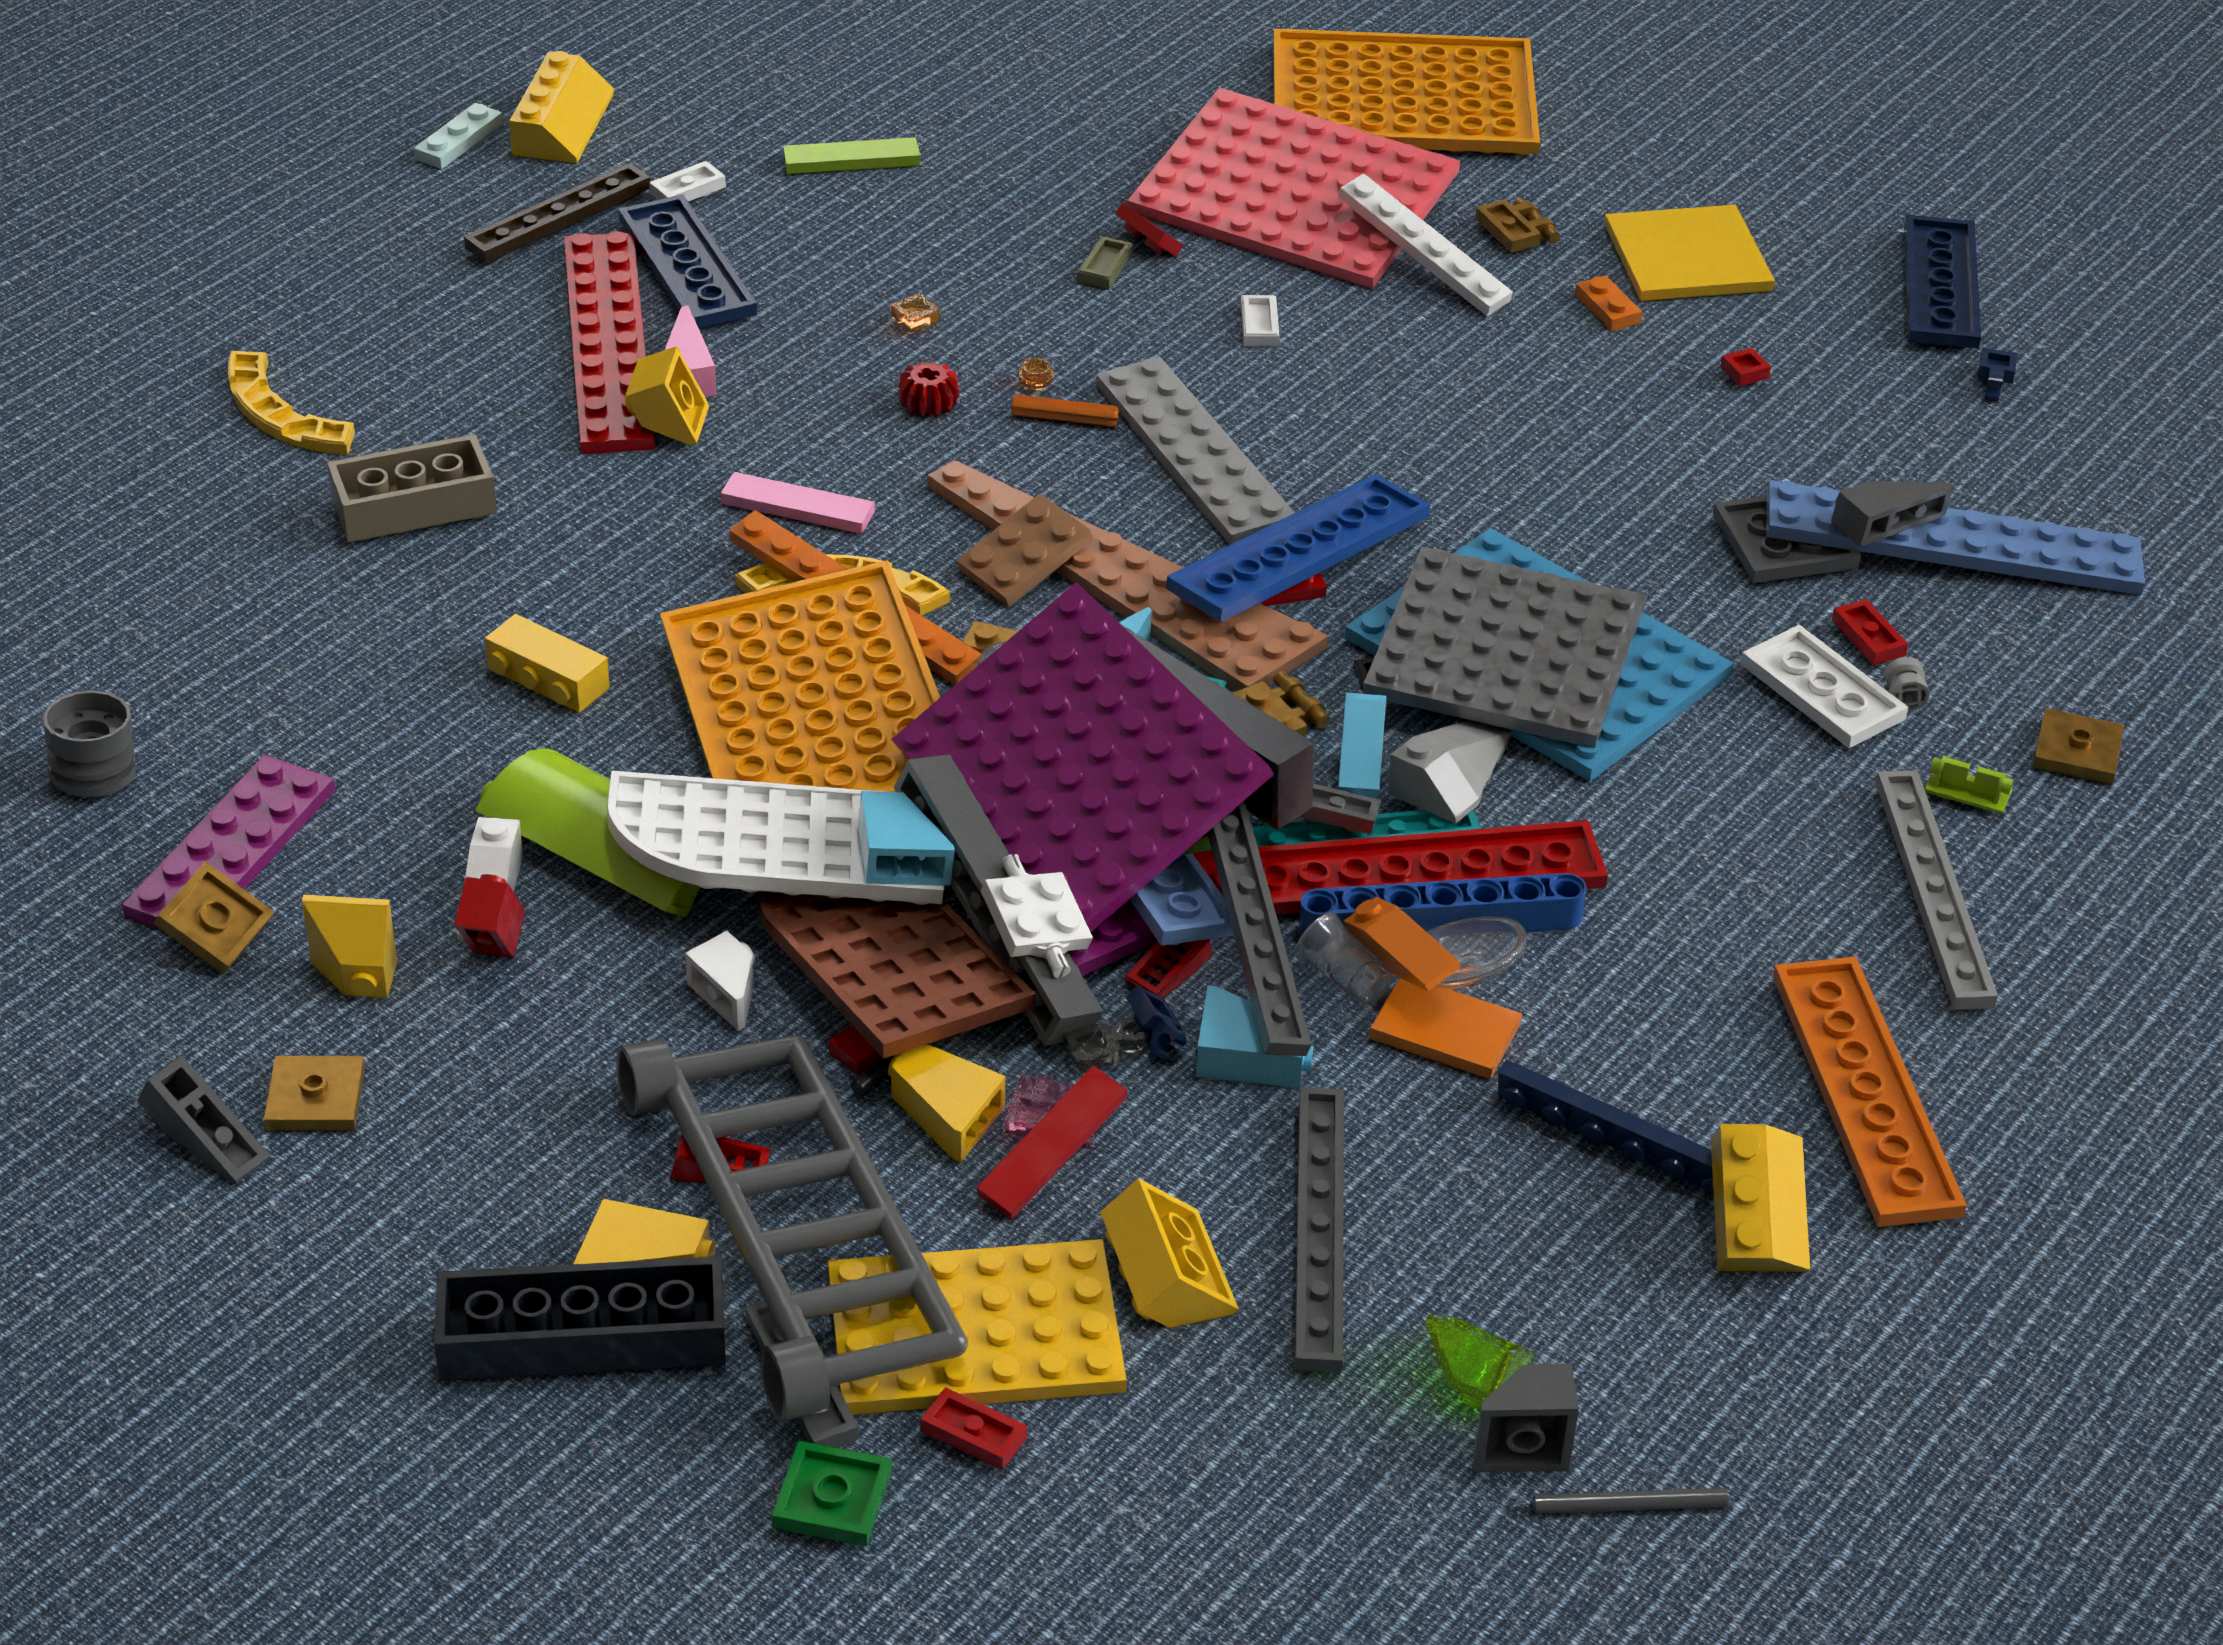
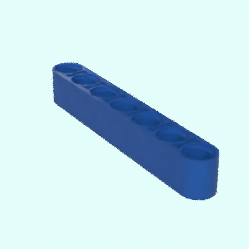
[1298,873,1587,945]

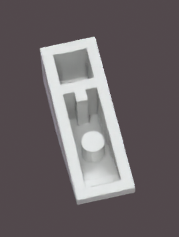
[457,817,523,940]

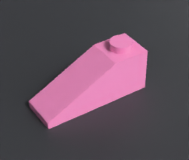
[665,306,716,397]

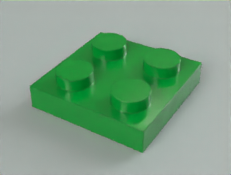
[772,1440,892,1547]

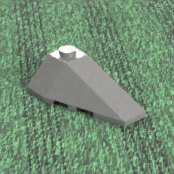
[1388,720,1512,824]

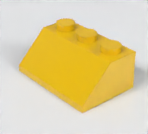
[1711,1124,1810,1272]
[1100,1178,1239,1328]

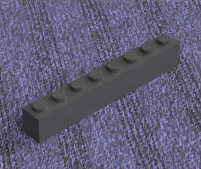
[893,754,1103,1046]

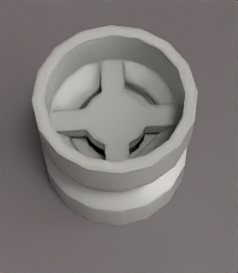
[1884,657,1930,712]

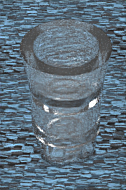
[1295,913,1392,1006]

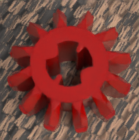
[898,361,959,417]

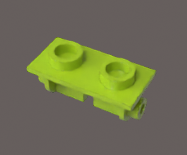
[1924,755,2014,814]

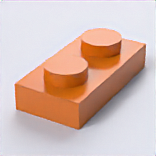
[1575,275,1642,331]

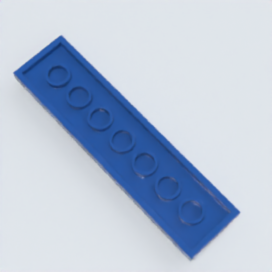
[1166,474,1431,622]

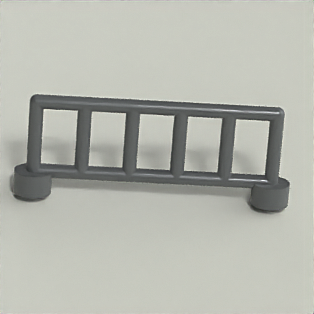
[616,1035,968,1422]

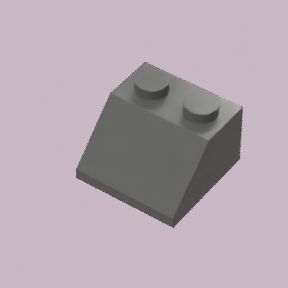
[1472,1363,1579,1472]

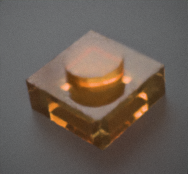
[891,293,940,332]

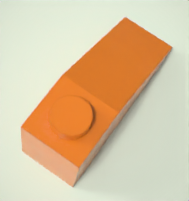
[1344,897,1461,991]

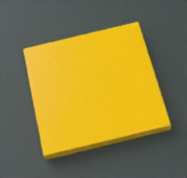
[1604,205,1775,301]

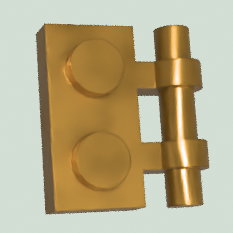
[1475,198,1560,253]
[1233,671,1330,737]

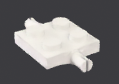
[981,854,1093,978]

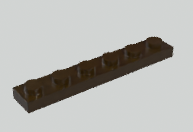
[464,163,651,263]

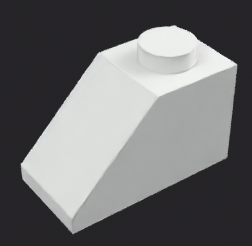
[685,931,755,1031]

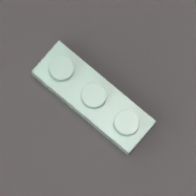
[414,103,503,169]

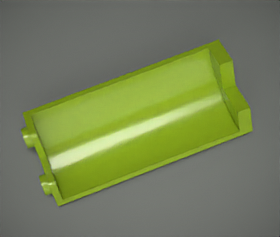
[475,748,700,917]

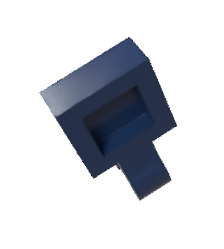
[1977,348,2018,401]
[1126,986,1187,1062]

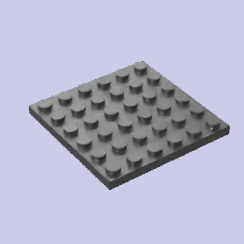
[1362,547,1646,748]

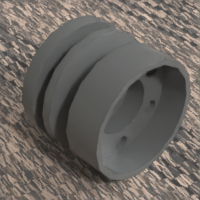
[43,690,136,798]

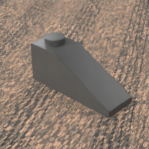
[1831,481,1954,547]
[137,1055,270,1184]

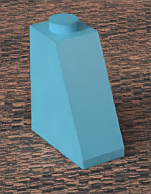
[1338,692,1386,799]
[858,791,955,885]
[1196,985,1314,1089]

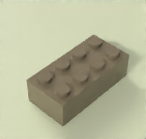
[327,434,497,542]

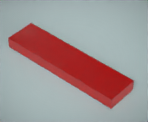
[976,1065,1128,1220]

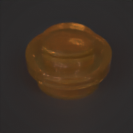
[1018,358,1054,390]

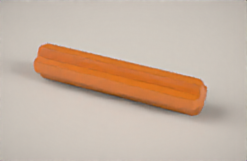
[1011,394,1119,427]

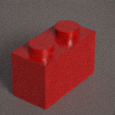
[454,874,525,959]

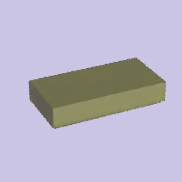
[1077,236,1133,290]

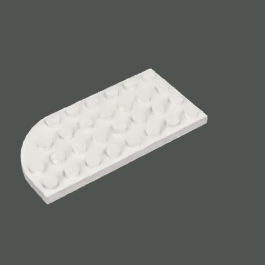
[607,771,944,905]

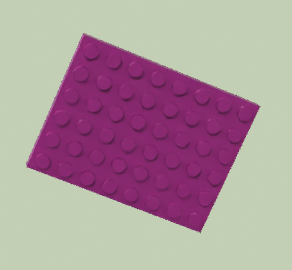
[891,582,1274,933]

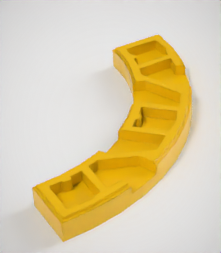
[228,351,355,455]
[735,554,950,616]

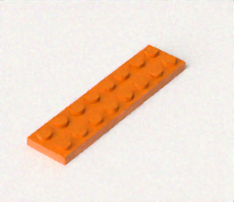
[1773,957,1967,1227]

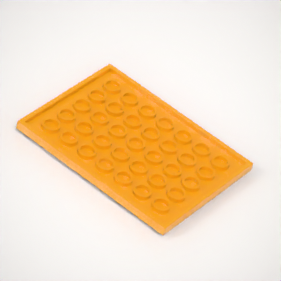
[1273,29,1540,155]
[660,560,940,792]

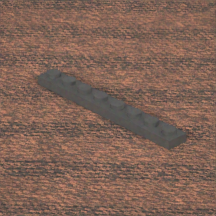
[1207,800,1312,1056]
[1295,1087,1344,1373]

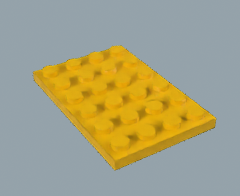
[828,1239,1127,1415]

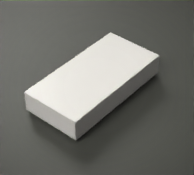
[1240,295,1280,347]

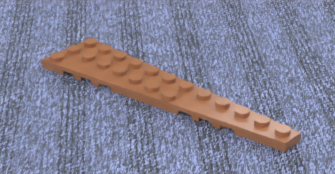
[927,460,1329,691]

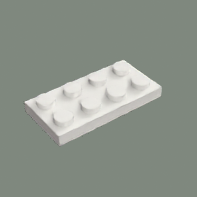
[1741,625,1909,748]

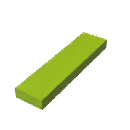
[783,137,920,174]

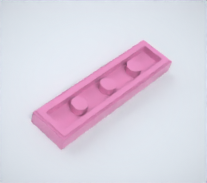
[720,472,875,534]

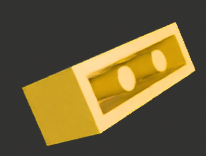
[485,614,610,713]

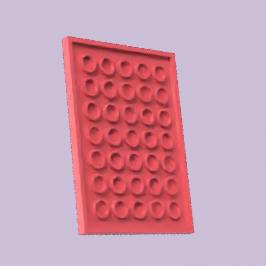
[1127,87,1460,289]

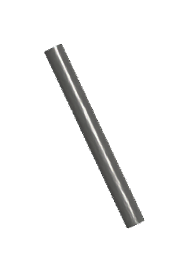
[1532,1488,1728,1514]

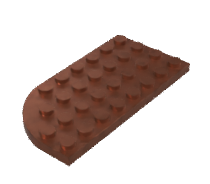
[759,891,1036,1059]

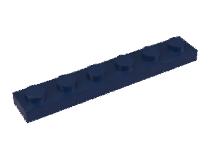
[1498,1059,1714,1196]

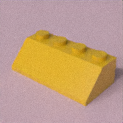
[509,51,614,164]

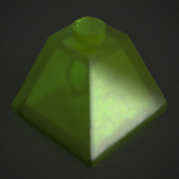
[1425,1315,1537,1409]

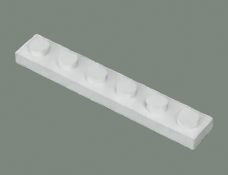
[1338,174,1513,316]

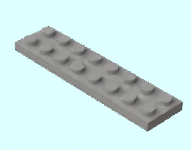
[1096,357,1295,545]

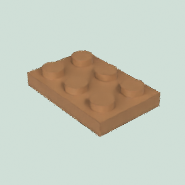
[956,493,1093,607]

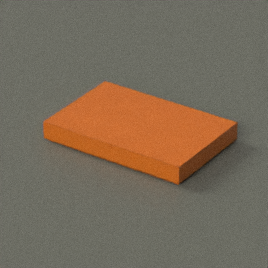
[1369,978,1522,1080]

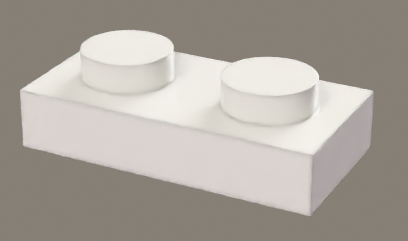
[649,161,726,202]

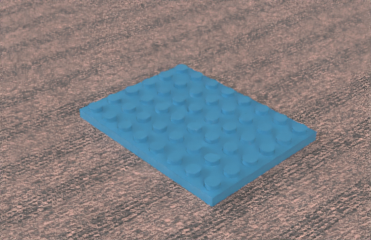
[1344,528,1734,782]

